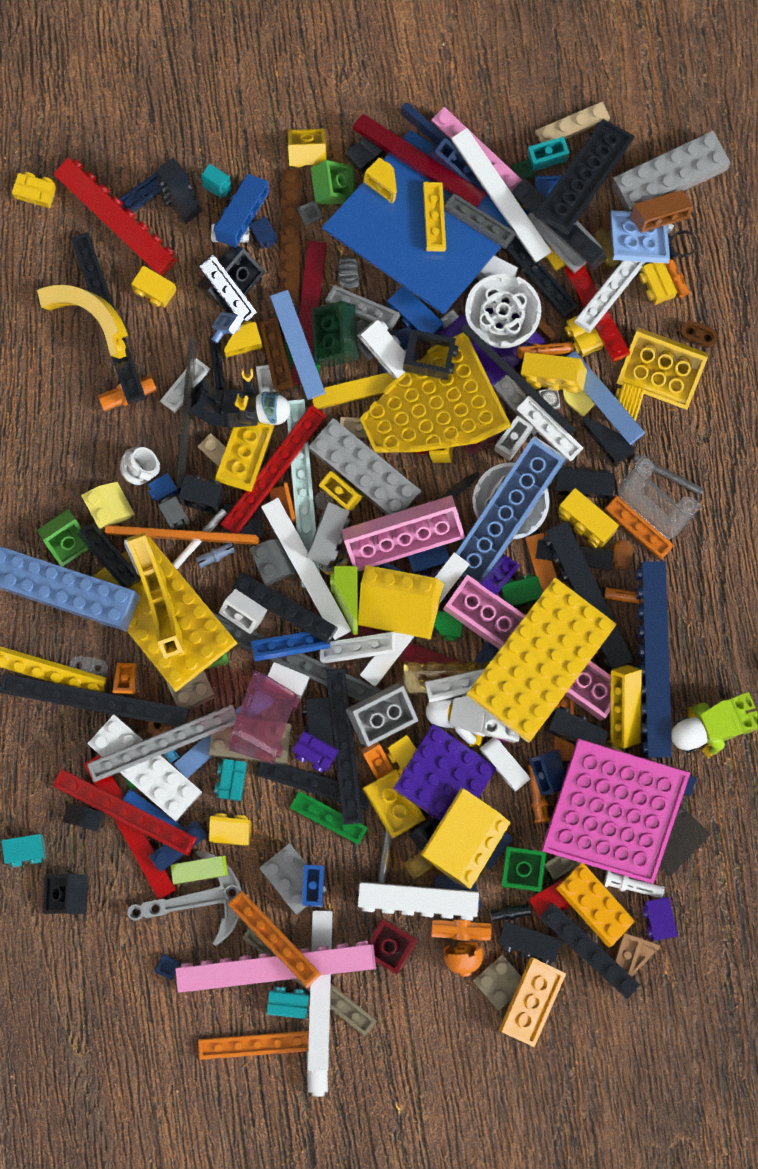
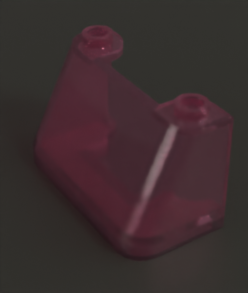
[229,670,300,764]

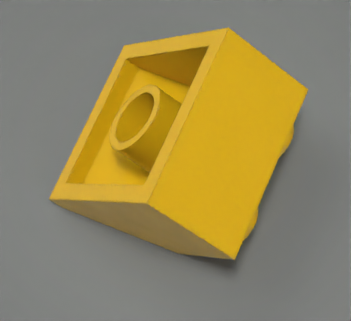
[288,129,326,167]

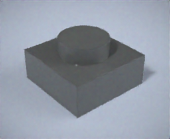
[297,200,323,226]

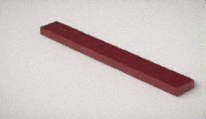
[352,113,486,207]
[292,241,327,385]

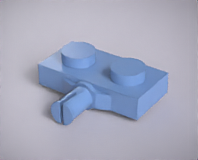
[211,312,243,343]

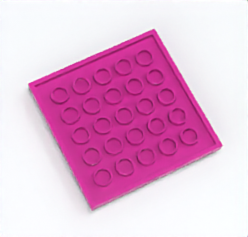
[541,738,690,884]

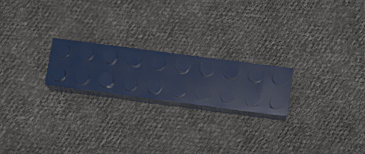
[635,561,672,758]

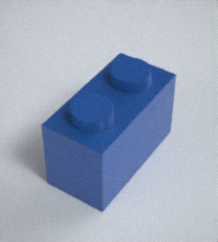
[302,865,324,907]

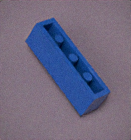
[214,174,269,248]

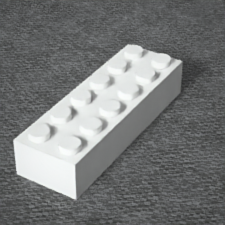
[88,715,202,822]
[358,882,479,920]

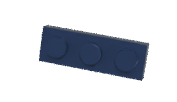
[149,821,207,872]

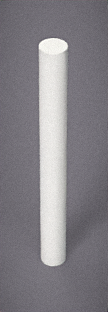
[172,509,227,569]

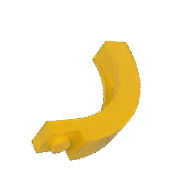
[37,285,128,359]

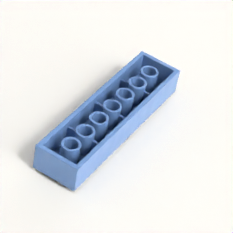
[456,436,567,584]
[0,546,140,632]

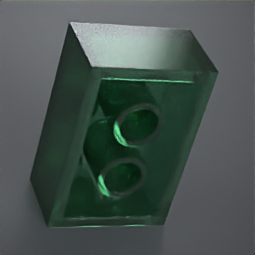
[312,301,358,367]

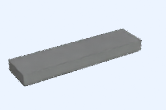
[325,285,400,331]

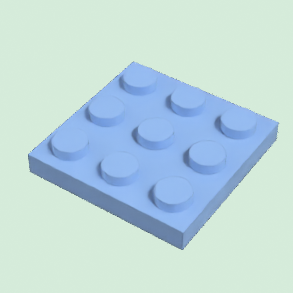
[609,210,670,263]

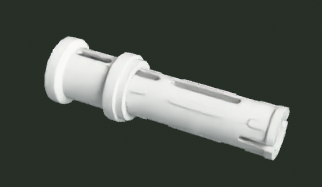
[604,870,665,899]

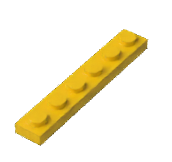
[0,646,107,693]

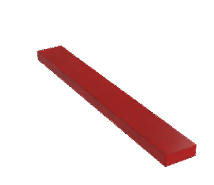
[220,404,327,534]
[84,755,176,900]
[53,769,197,856]

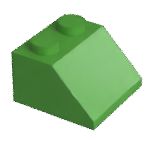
[311,160,356,205]
[37,509,89,567]

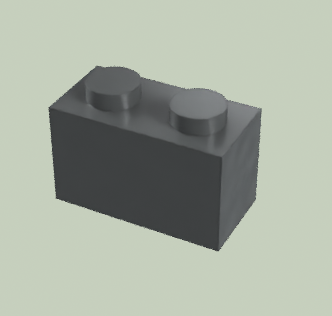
[159,496,190,530]

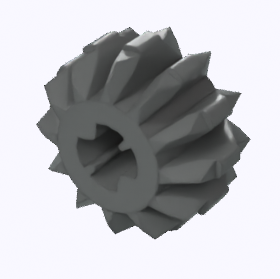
[339,256,359,289]

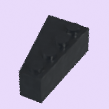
[155,157,203,224]

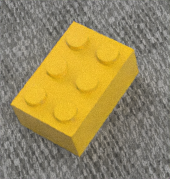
[521,352,587,393]
[557,488,619,549]

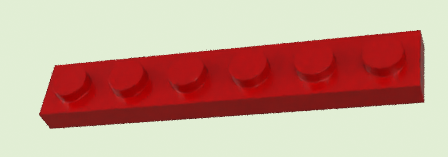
[564,266,630,362]

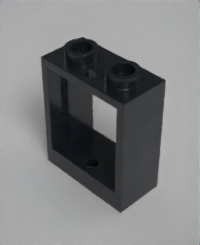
[403,329,458,380]

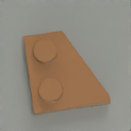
[615,933,660,976]

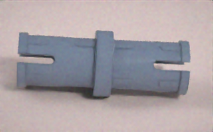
[195,543,235,569]

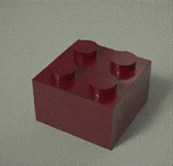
[368,919,419,974]

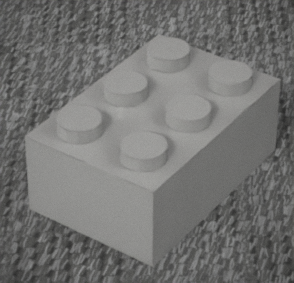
[346,684,418,747]
[259,843,327,915]

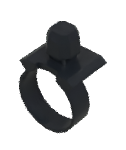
[668,230,697,262]

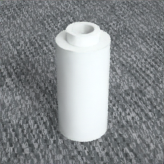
[307,1052,328,1096]

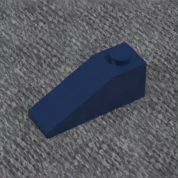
[426,137,480,187]

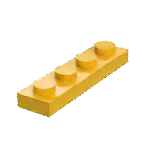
[423,182,446,252]

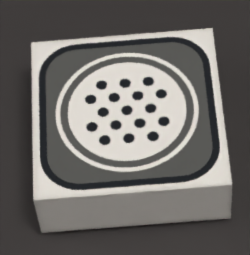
[539,390,560,409]

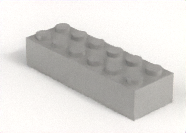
[612,131,730,212]
[309,418,421,515]

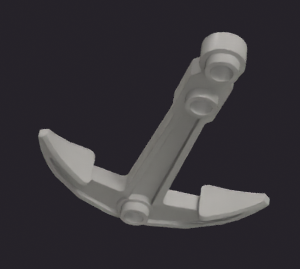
[127,851,242,946]

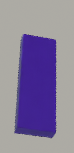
[481,555,520,595]

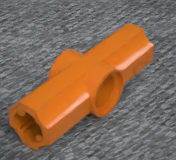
[98,375,157,412]
[431,920,492,941]

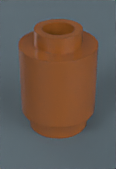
[613,540,633,569]

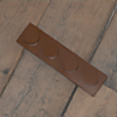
[260,316,294,392]

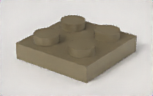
[473,955,522,1011]

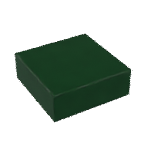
[511,159,534,180]

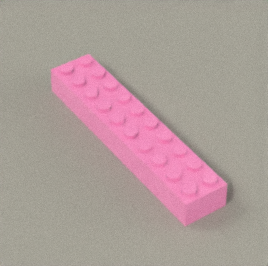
[443,575,611,721]

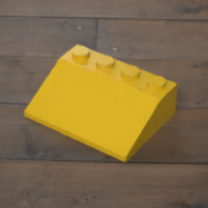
[616,327,709,410]
[358,565,444,639]
[420,788,510,889]

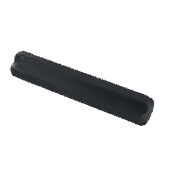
[209,335,225,390]

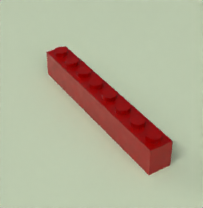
[54,158,178,276]

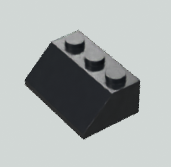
[197,246,265,313]

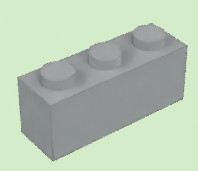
[306,502,350,566]

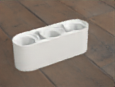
[479,737,530,792]

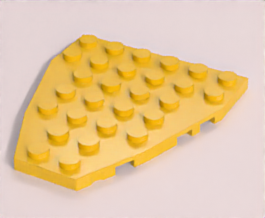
[360,333,511,453]

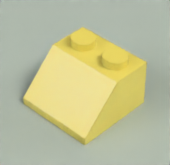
[81,482,135,532]

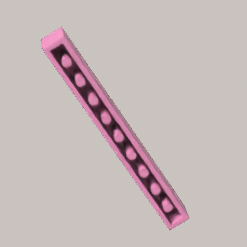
[176,941,376,993]

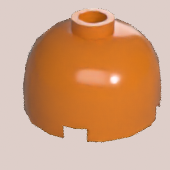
[443,941,483,976]

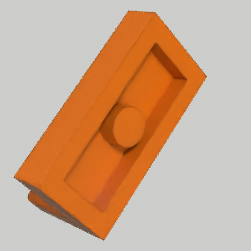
[270,482,296,524]

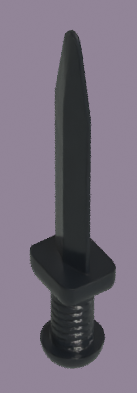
[435,472,479,500]

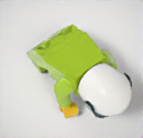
[671,692,758,759]

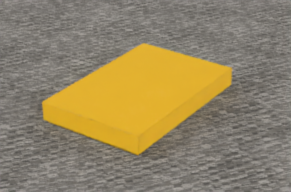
[362,769,426,839]

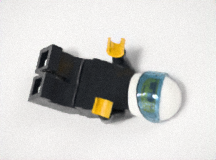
[189,368,290,428]

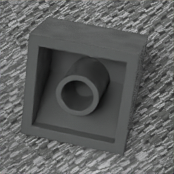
[250,539,298,586]

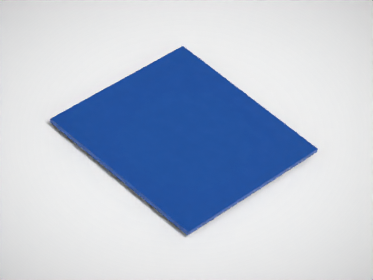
[322,130,530,315]

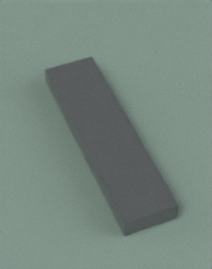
[444,193,516,249]

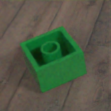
[501,847,546,893]

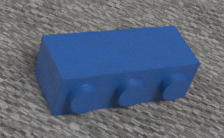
[387,286,444,344]

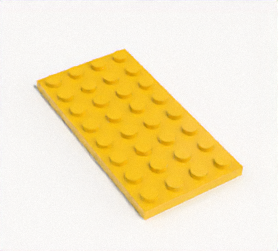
[93,537,237,692]
[466,578,617,743]

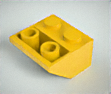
[209,813,252,846]

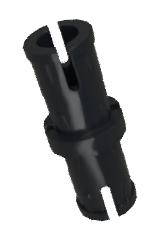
[490,903,531,922]

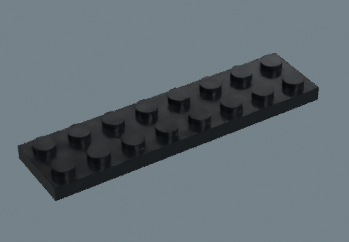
[535,119,635,235]

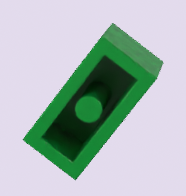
[500,574,543,608]

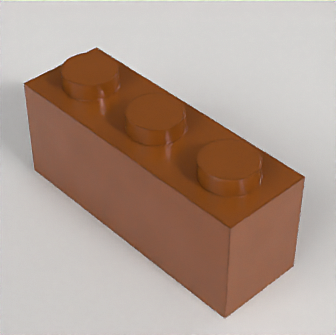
[630,190,693,233]

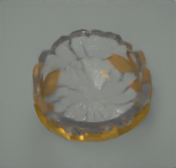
[319,547,349,575]

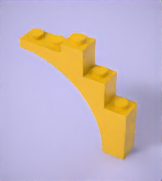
[127,533,183,659]

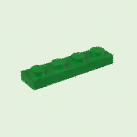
[290,791,368,845]

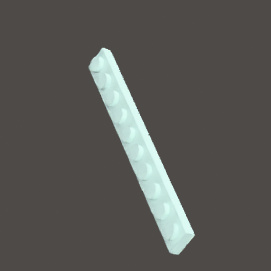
[287,399,320,588]

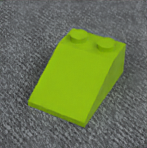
[330,566,358,635]

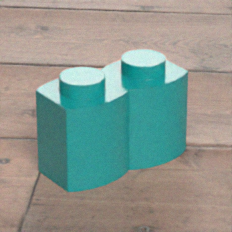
[201,164,232,199]

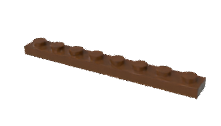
[281,170,300,315]

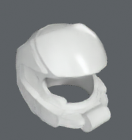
[120,447,160,485]

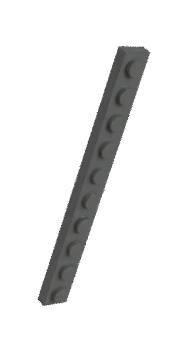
[212,612,382,702]

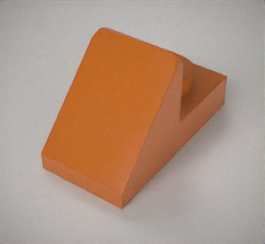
[113,663,137,694]
[361,742,394,780]

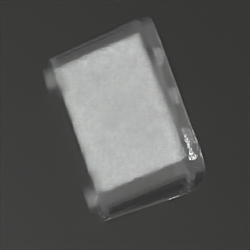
[618,455,702,539]

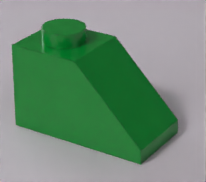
[433,611,462,642]

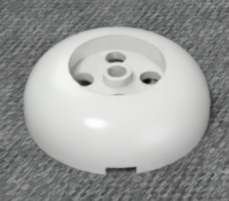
[465,274,541,348]
[473,462,550,539]

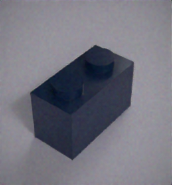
[529,749,566,796]

